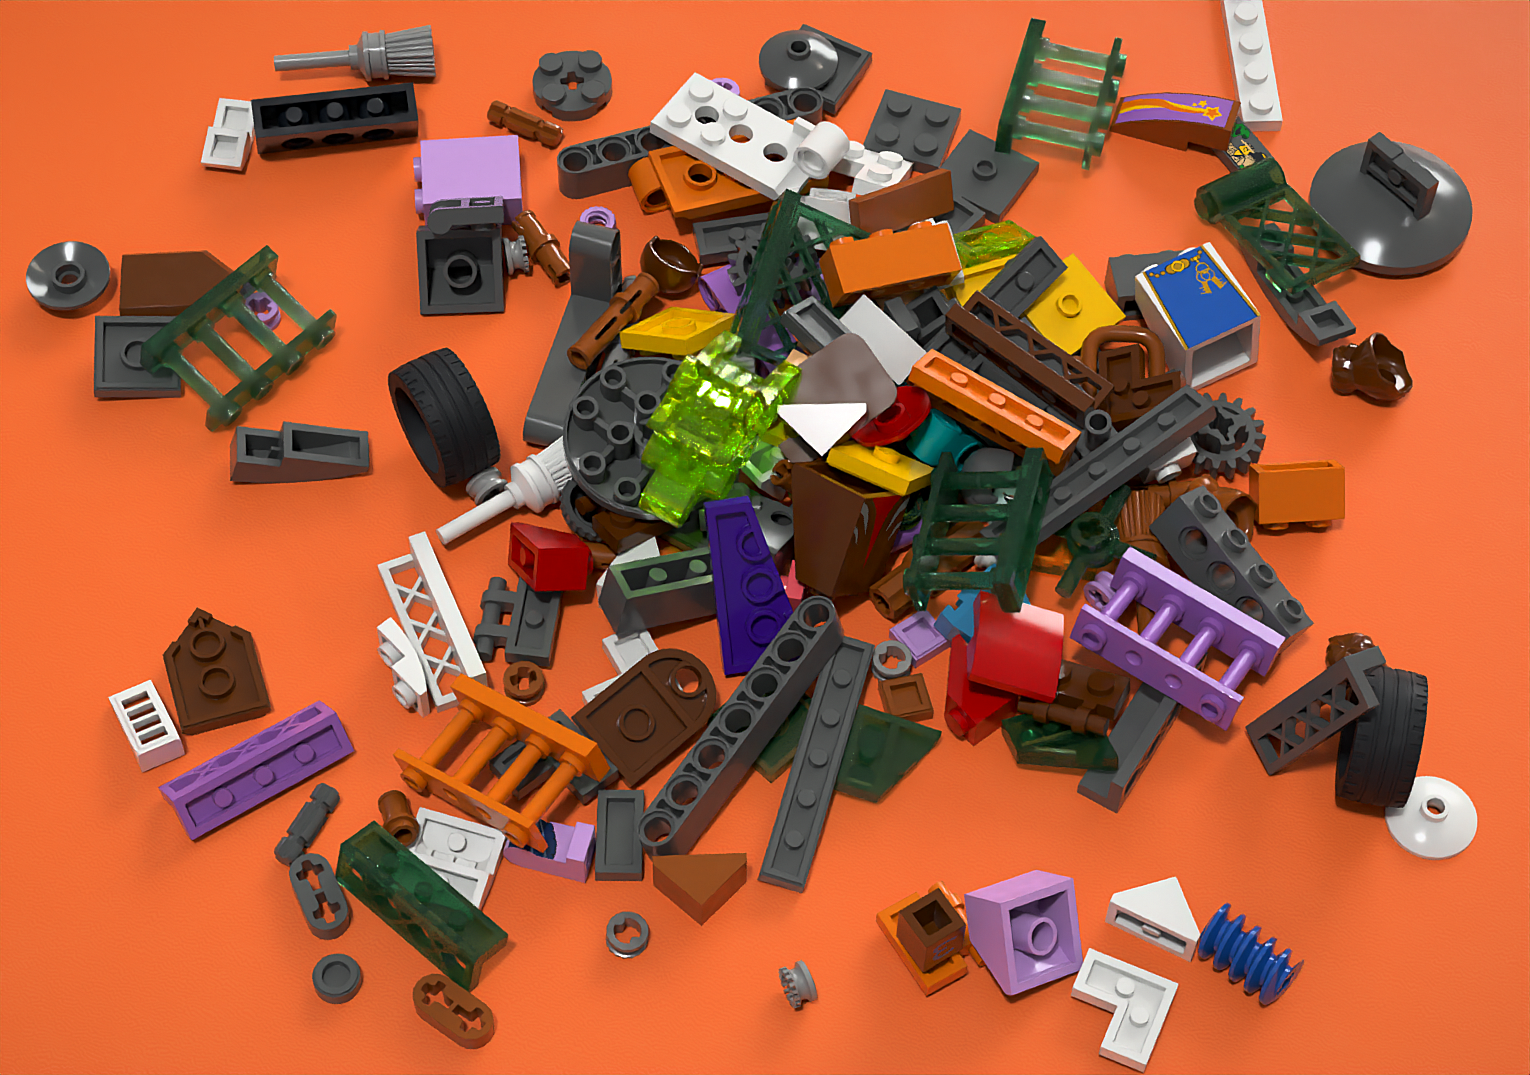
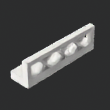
[377,531,488,713]

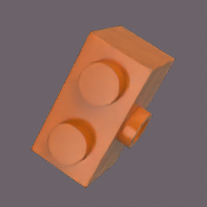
[1249,460,1345,530]

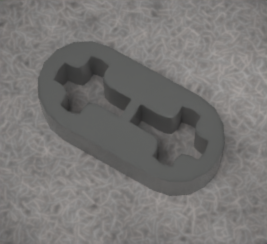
[289,853,350,940]

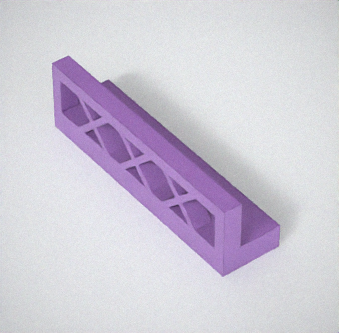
[158,700,354,840]

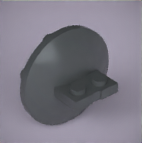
[1308,132,1473,275]
[563,357,739,520]

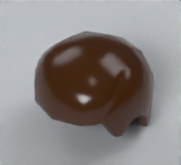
[640,236,703,294]

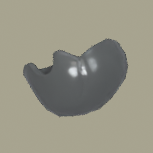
[959,448,1014,513]

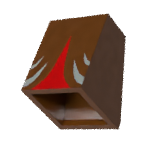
[791,460,911,600]

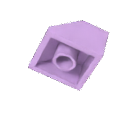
[964,870,1083,995]

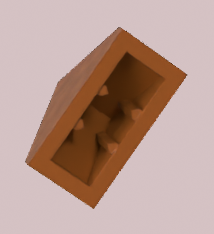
[652,853,747,926]

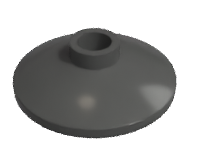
[759,30,838,91]
[26,241,111,310]

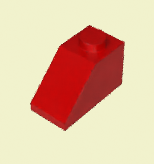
[508,522,593,591]
[944,634,1018,747]

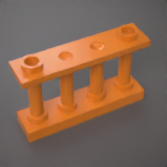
[393,673,611,853]

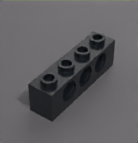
[251,82,418,154]

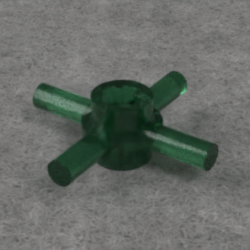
[1054,484,1157,598]

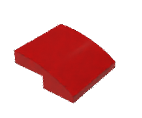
[967,590,1064,704]

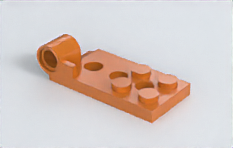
[628,118,829,219]

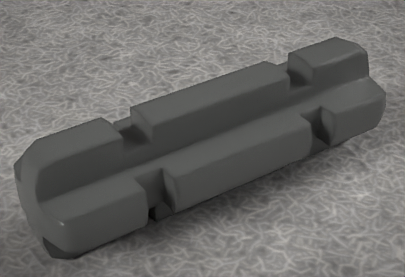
[274,783,340,867]

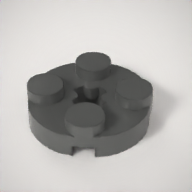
[532,50,612,121]

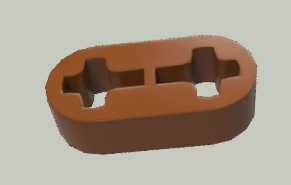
[413,974,495,1049]

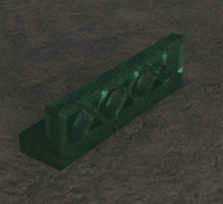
[335,820,509,993]

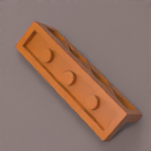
[908,349,1082,477]

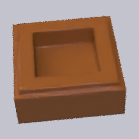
[878,673,934,727]

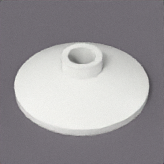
[1385,776,1477,860]

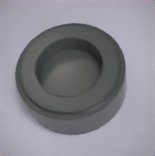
[312,954,362,1004]

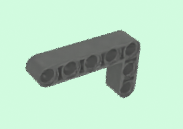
[523,221,622,446]

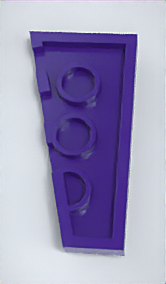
[703,496,801,675]

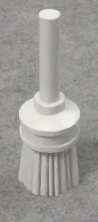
[436,436,573,545]

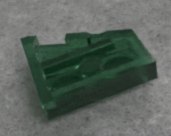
[833,704,942,804]
[1001,714,1119,771]

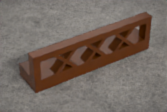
[945,290,1115,429]

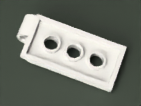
[650,72,850,207]

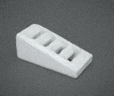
[108,680,185,773]

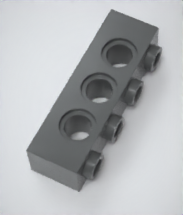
[1149,485,1314,655]

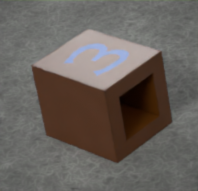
[896,888,966,973]

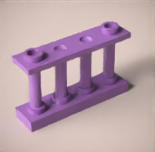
[1069,547,1286,731]

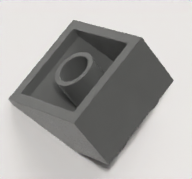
[416,223,504,314]

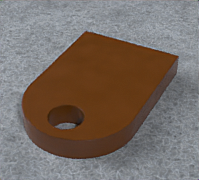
[571,648,716,788]

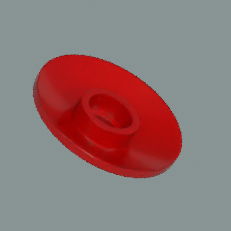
[852,386,931,447]

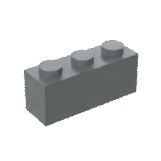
[598,547,716,635]

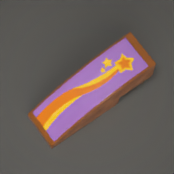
[1109,92,1241,152]

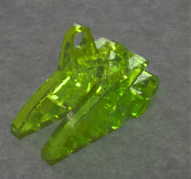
[638,330,802,528]

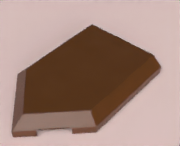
[119,250,248,321]
[163,607,271,736]

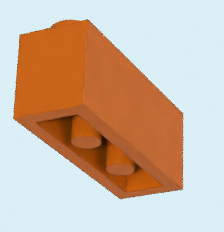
[819,221,962,308]

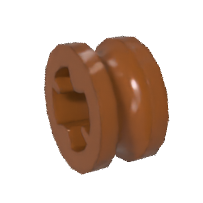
[503,661,545,707]

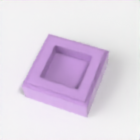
[889,608,951,669]

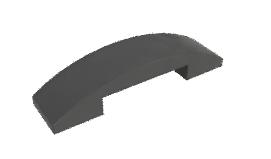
[1238,222,1356,346]

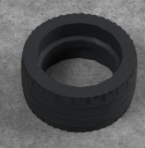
[388,348,501,488]
[1335,666,1428,808]

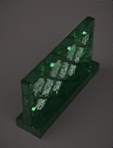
[723,189,871,368]

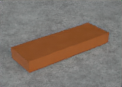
[848,168,954,241]

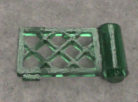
[1194,157,1361,295]

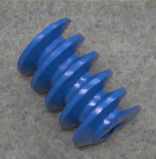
[1198,902,1304,1005]

